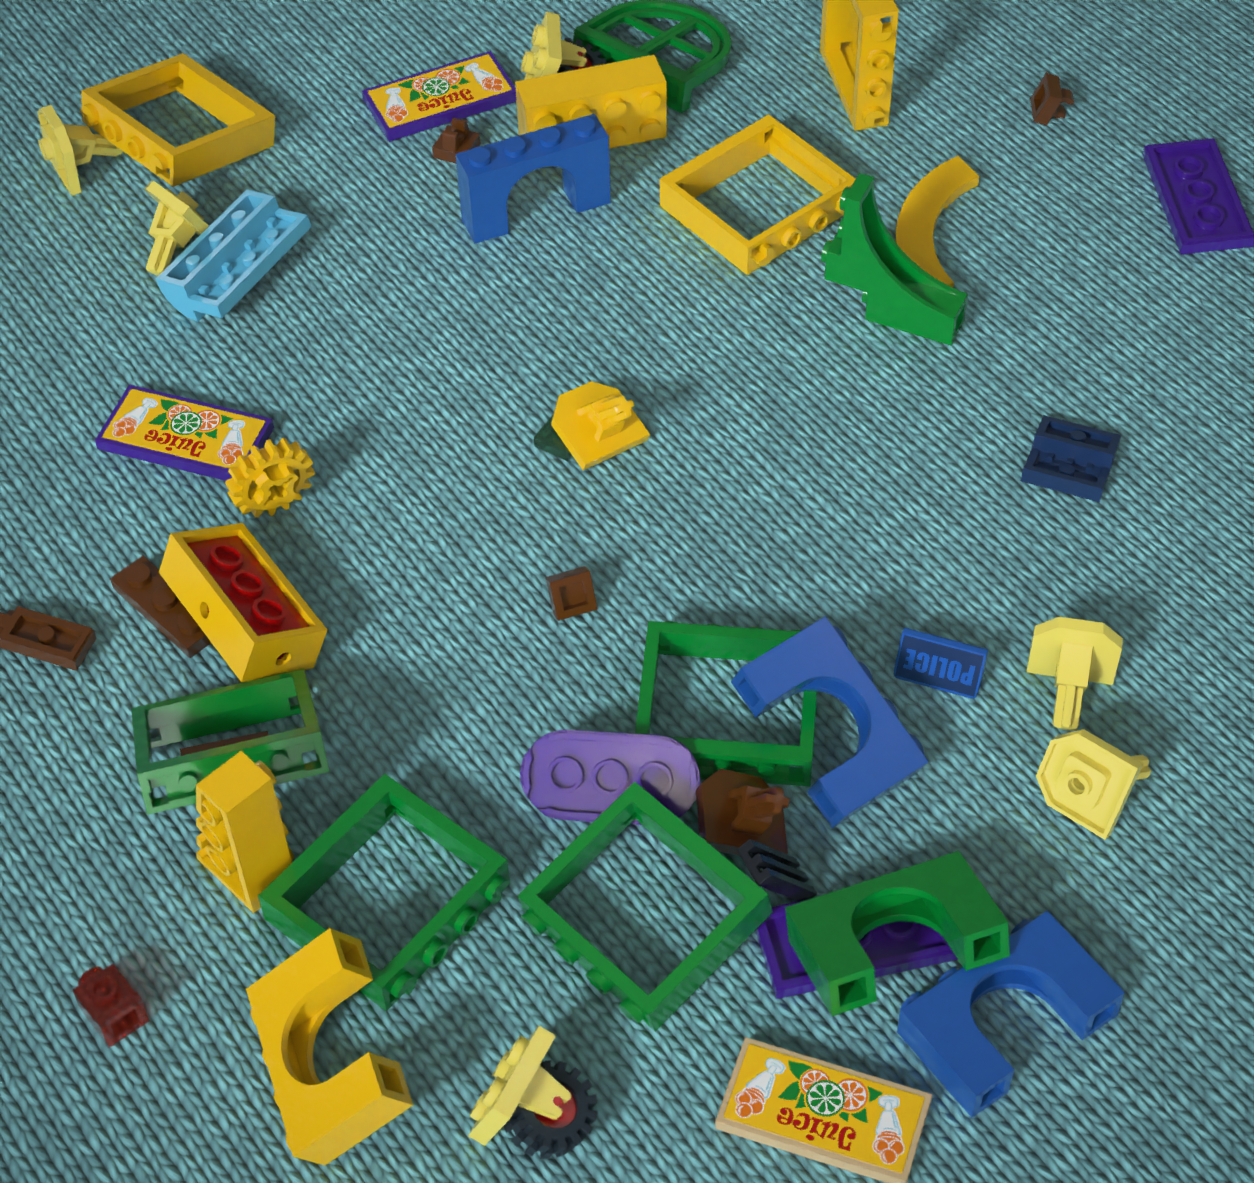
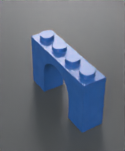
[455,114,611,244]
[731,616,928,829]
[897,911,1125,1118]

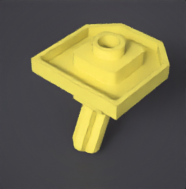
[37,105,123,196]
[144,181,209,276]
[1026,616,1123,731]
[1036,729,1151,840]

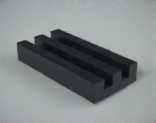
[738,839,817,901]

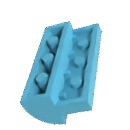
[156,189,312,322]

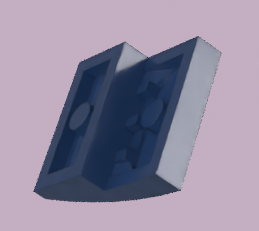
[1020,415,1122,502]

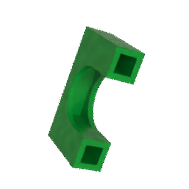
[785,851,1010,1016]

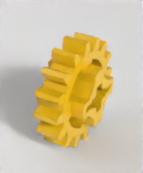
[225,438,315,518]

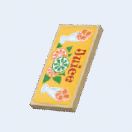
[715,1037,933,1183]

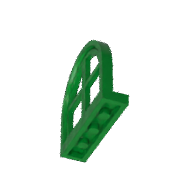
[573,0,731,113]

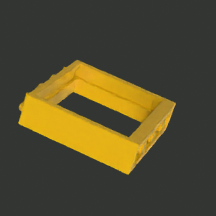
[820,0,899,131]
[80,53,275,187]
[659,114,856,275]

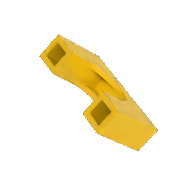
[246,928,413,1166]

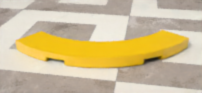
[895,156,979,287]

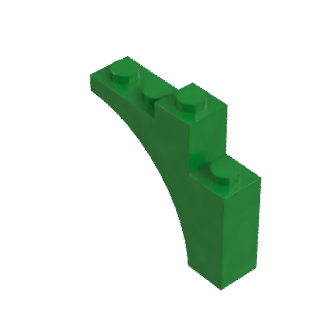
[821,173,968,346]

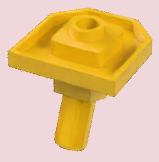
[551,381,650,471]

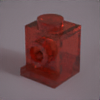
[72,964,150,1048]

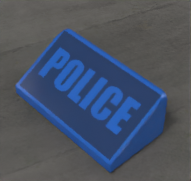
[894,628,988,699]

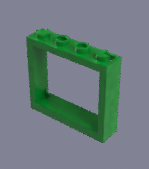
[635,621,817,787]
[131,669,330,815]
[258,773,510,1012]
[517,782,773,1032]

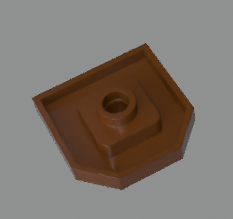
[696,769,790,856]

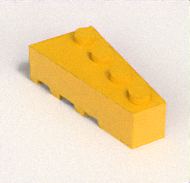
[196,751,294,913]

